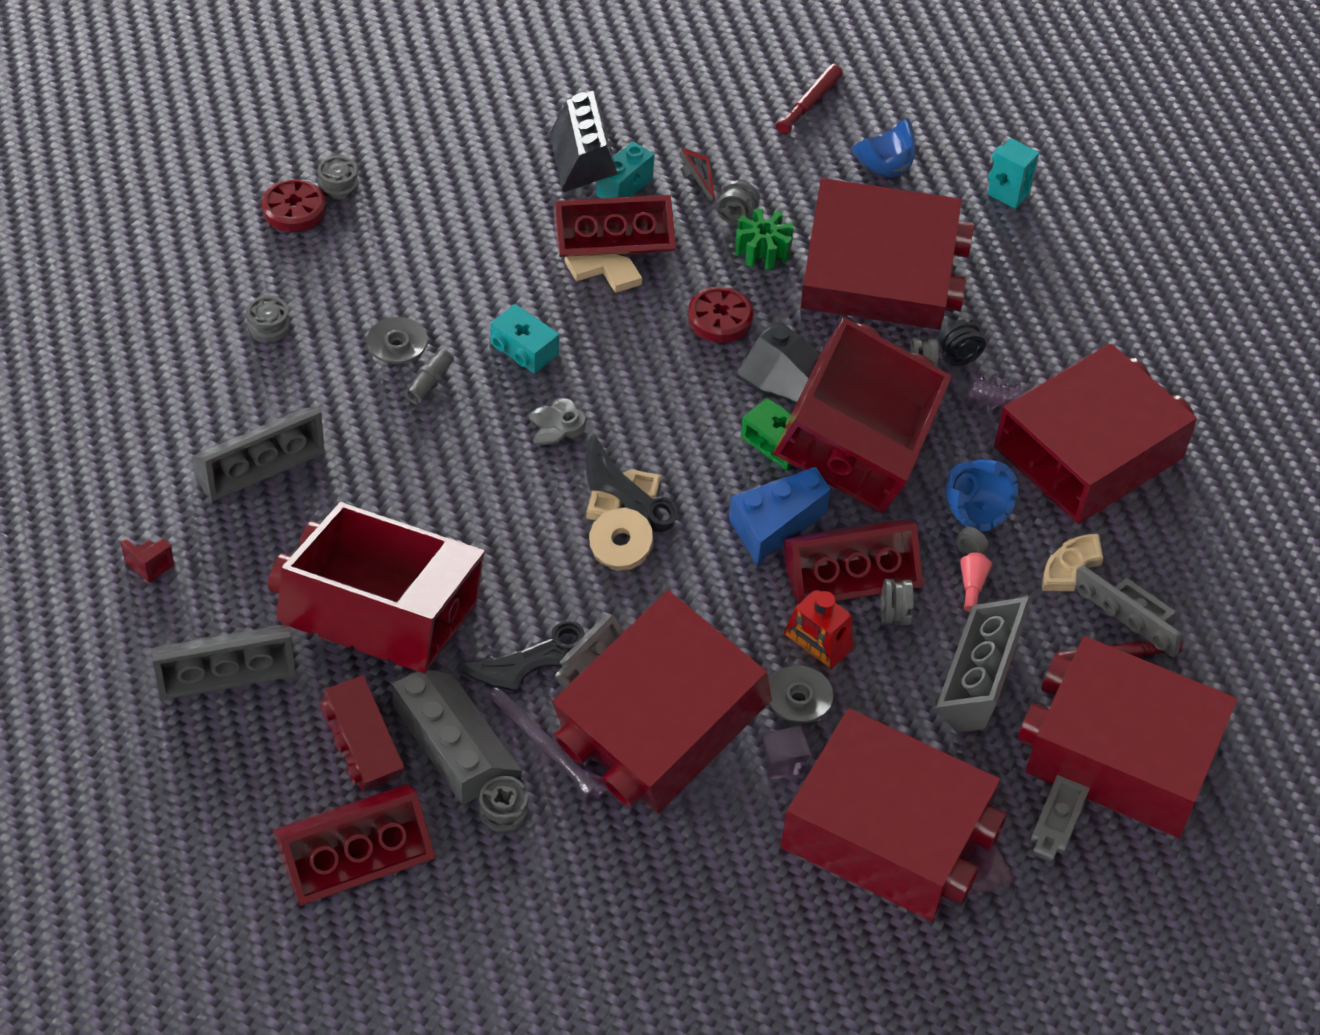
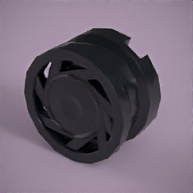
[938,319,986,365]

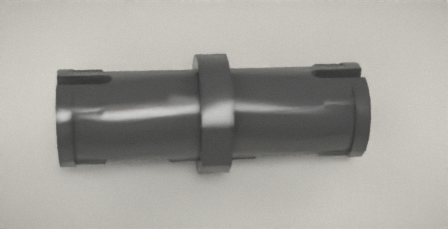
[404,349,454,404]

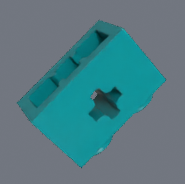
[987,138,1040,209]
[596,141,655,198]
[490,304,559,374]

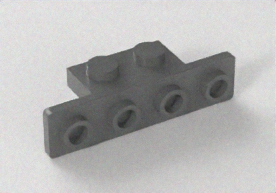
[1076,565,1181,657]

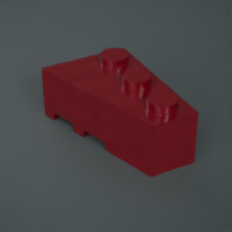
[320,675,404,792]

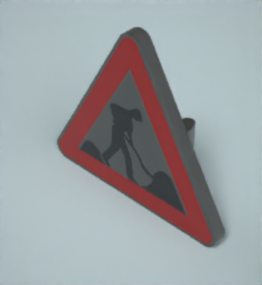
[678,147,715,202]

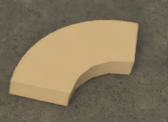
[1042,534,1103,591]

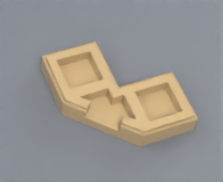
[565,254,642,293]
[586,470,661,520]

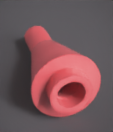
[960,553,992,612]

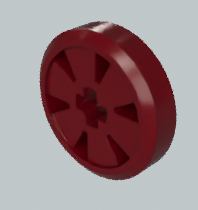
[261,179,326,232]
[688,287,753,343]

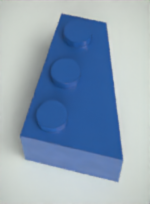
[729,467,831,566]

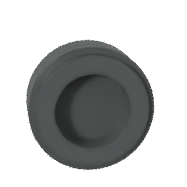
[955,527,988,556]

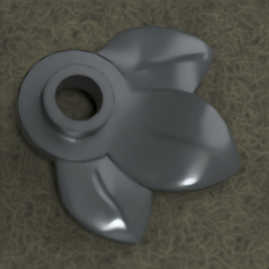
[528,398,587,445]

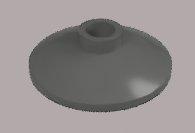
[367,317,427,364]
[768,665,833,723]

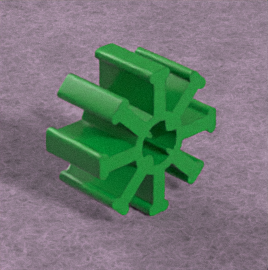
[734,208,794,270]

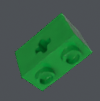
[740,398,793,471]

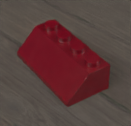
[553,195,676,257]
[782,519,924,604]
[273,784,435,906]

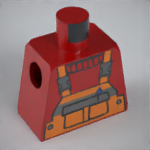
[784,590,853,670]

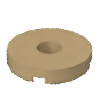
[589,508,654,571]

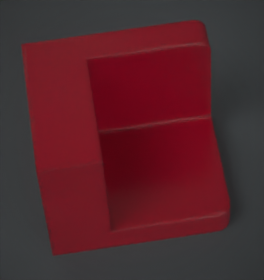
[120,538,175,583]

